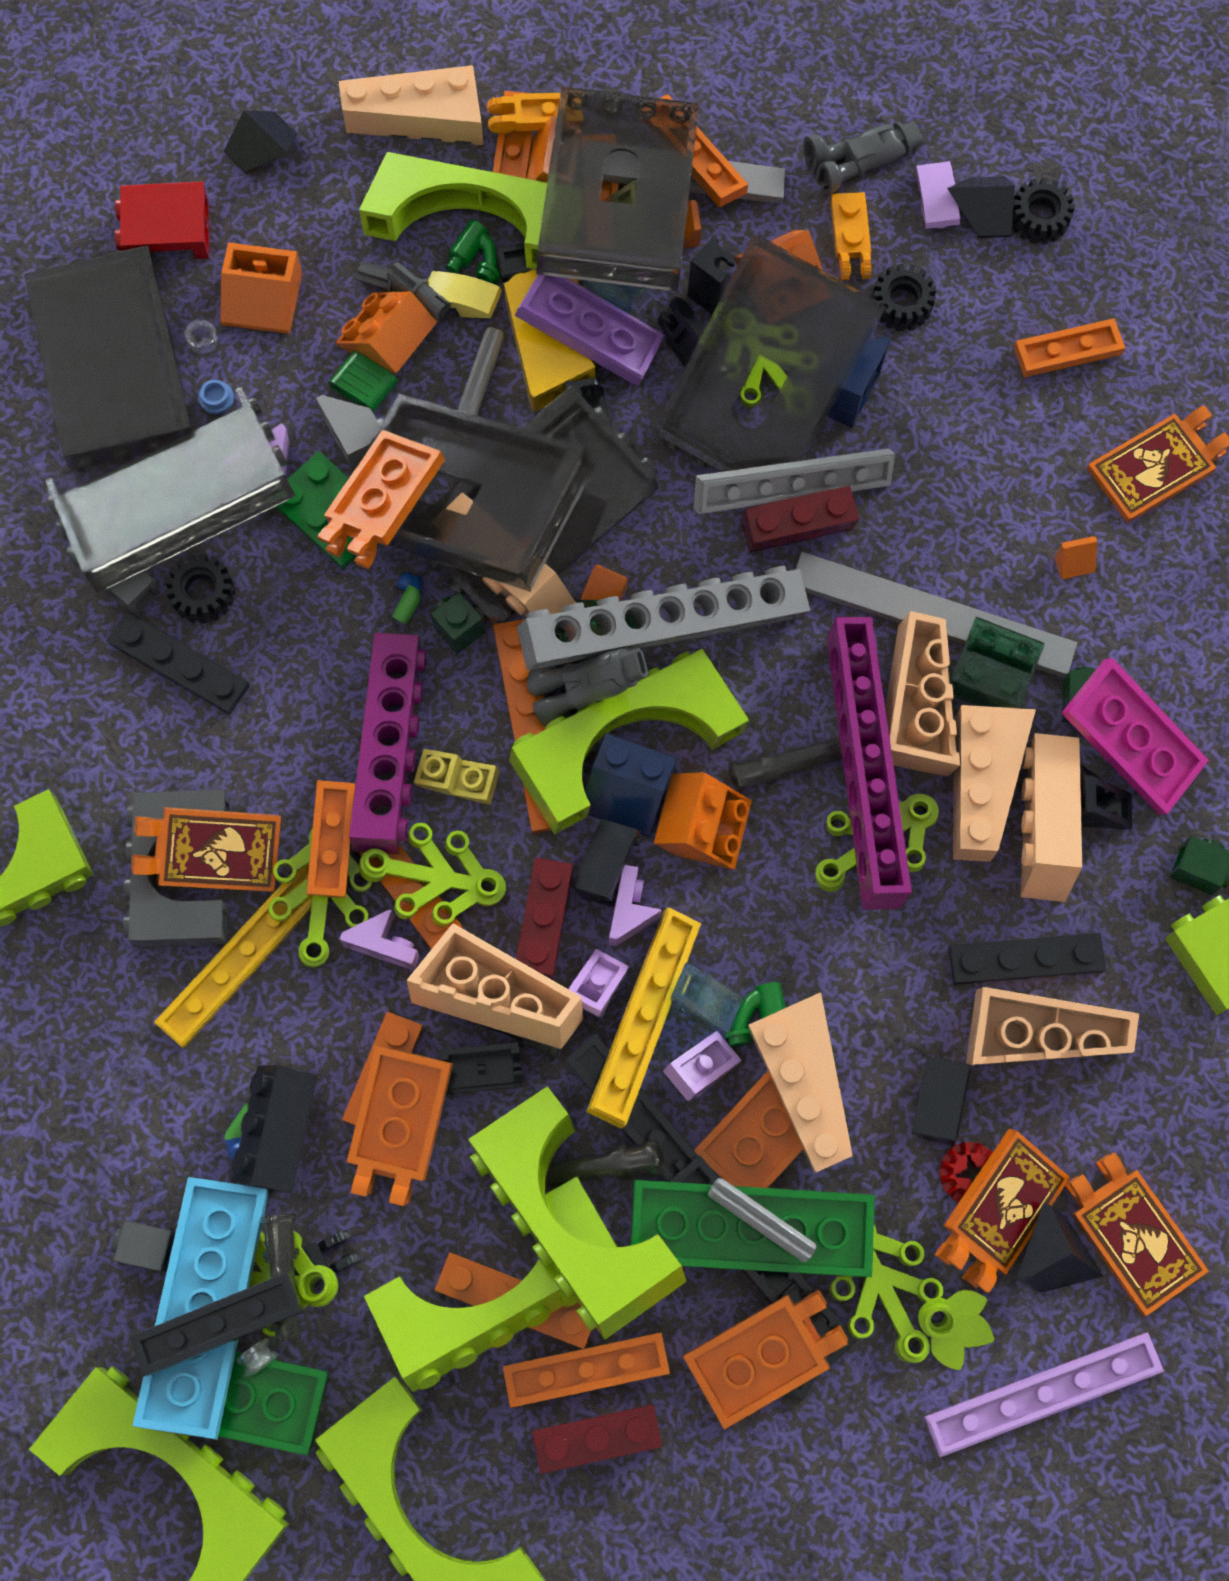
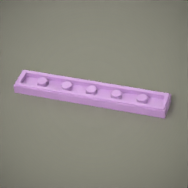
[924,1332,1164,1457]

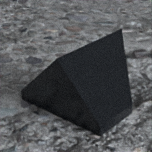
[224,111,297,174]
[947,176,1015,238]
[1080,764,1132,829]
[1017,1203,1103,1292]

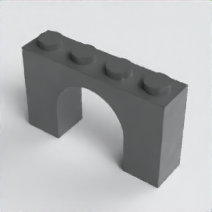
[123,790,230,948]

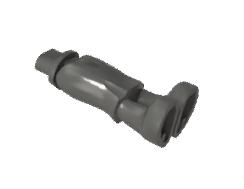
[803,121,923,195]
[527,648,648,727]

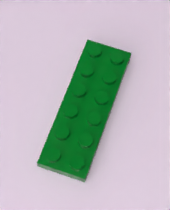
[630,1180,875,1277]

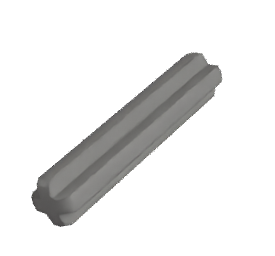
[457,327,504,423]
[708,1178,816,1262]

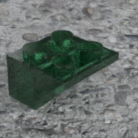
[949,616,1045,709]

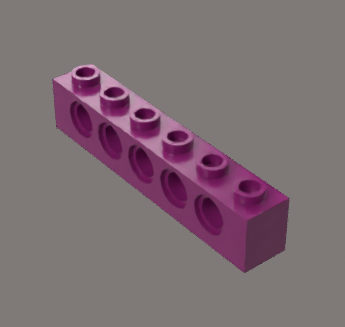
[349,633,427,854]

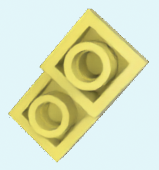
[428,271,502,318]
[414,749,500,805]

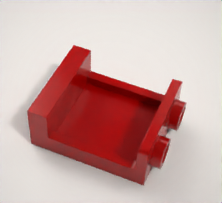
[115,181,209,263]

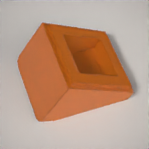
[671,200,701,249]
[1054,536,1098,579]
[579,564,628,607]

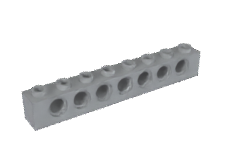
[517,566,810,670]

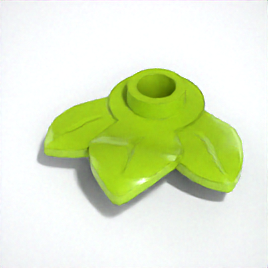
[918,1290,994,1370]

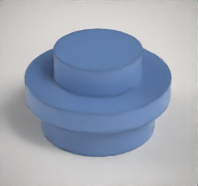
[198,380,234,415]

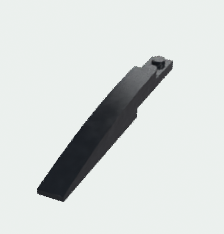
[564,1034,857,1366]

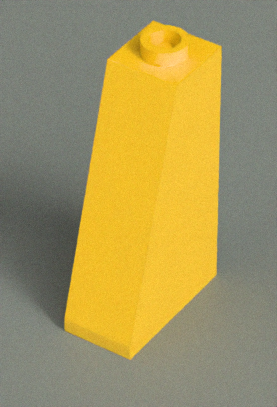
[504,269,595,412]

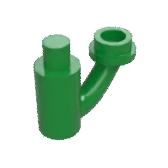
[445,220,501,284]
[724,982,786,1047]

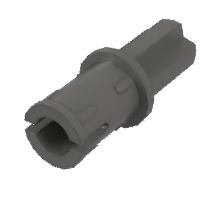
[357,262,424,292]
[386,262,451,321]

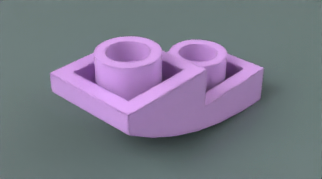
[916,161,960,229]

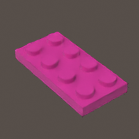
[1061,658,1209,815]

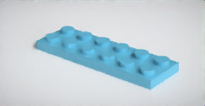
[132,1177,269,1440]

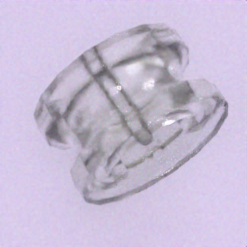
[185,319,219,354]
[236,1338,279,1378]

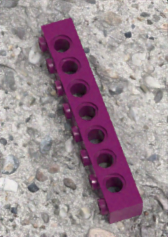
[826,617,912,910]

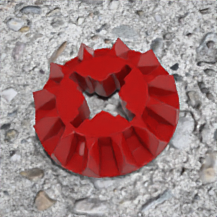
[939,1142,993,1203]

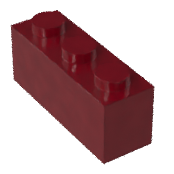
[741,485,859,553]
[516,858,573,981]
[532,1404,662,1474]

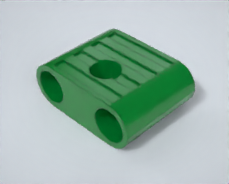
[328,351,398,413]

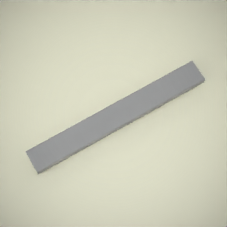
[796,552,1078,678]

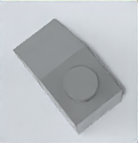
[316,395,390,469]

